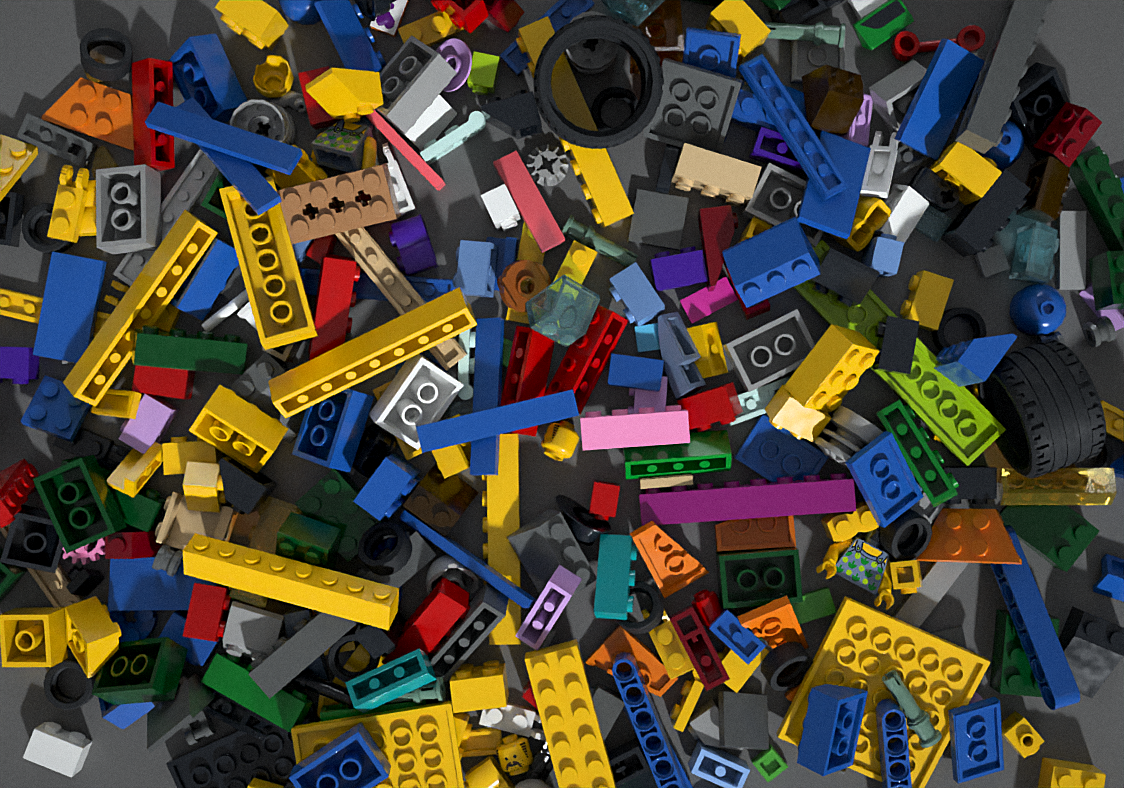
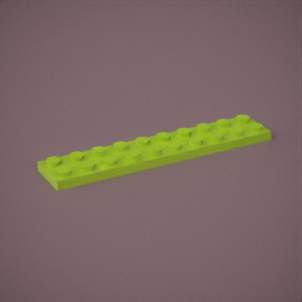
[793,240,1006,466]

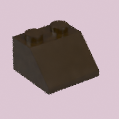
[802,64,864,136]
[1016,156,1070,223]
[403,462,479,537]

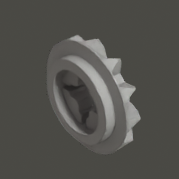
[527,144,568,186]

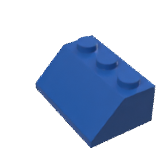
[314,0,387,73]
[168,33,247,123]
[730,78,807,132]
[722,216,821,307]
[170,236,239,321]
[934,333,1017,387]
[797,684,868,776]

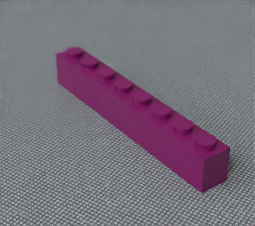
[639,473,856,526]

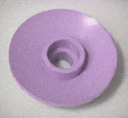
[436,38,472,92]

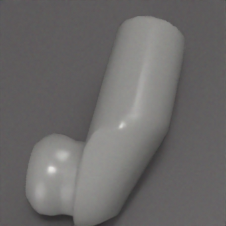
[270,90,307,113]

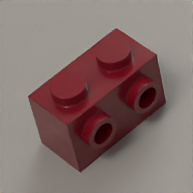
[1034,102,1102,167]

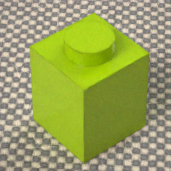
[467,51,501,95]

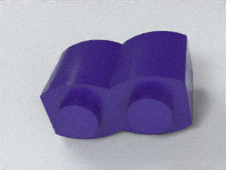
[388,215,439,276]

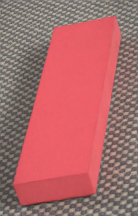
[365,110,446,191]
[493,150,565,253]

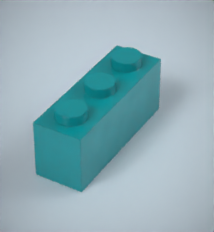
[594,534,637,620]
[345,648,437,713]

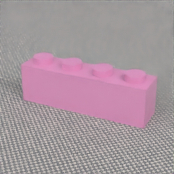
[580,405,690,450]

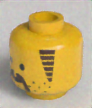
[541,420,579,461]
[496,734,533,776]

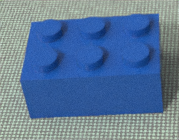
[292,388,374,472]
[353,452,421,521]
[289,722,391,788]

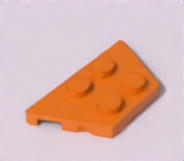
[41,77,134,151]
[916,508,1022,564]

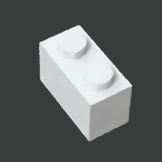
[481,184,520,232]
[23,722,92,778]

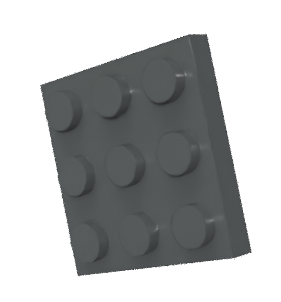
[643,58,743,154]

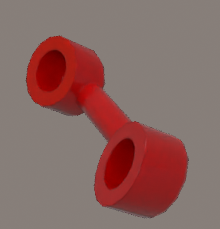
[891,25,986,62]

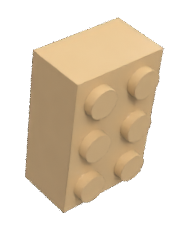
[671,143,762,207]

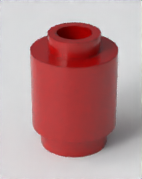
[691,589,723,630]

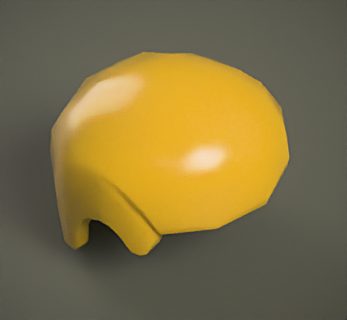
[253,55,294,98]

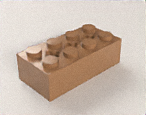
[277,163,401,244]

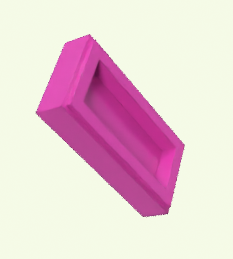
[679,277,738,324]

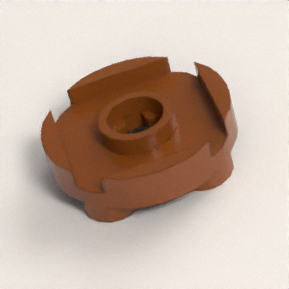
[497,260,551,312]

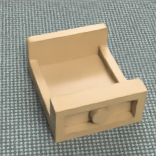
[155,491,238,550]

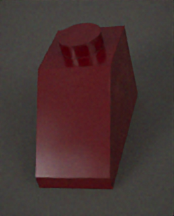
[484,0,525,32]
[105,529,163,559]

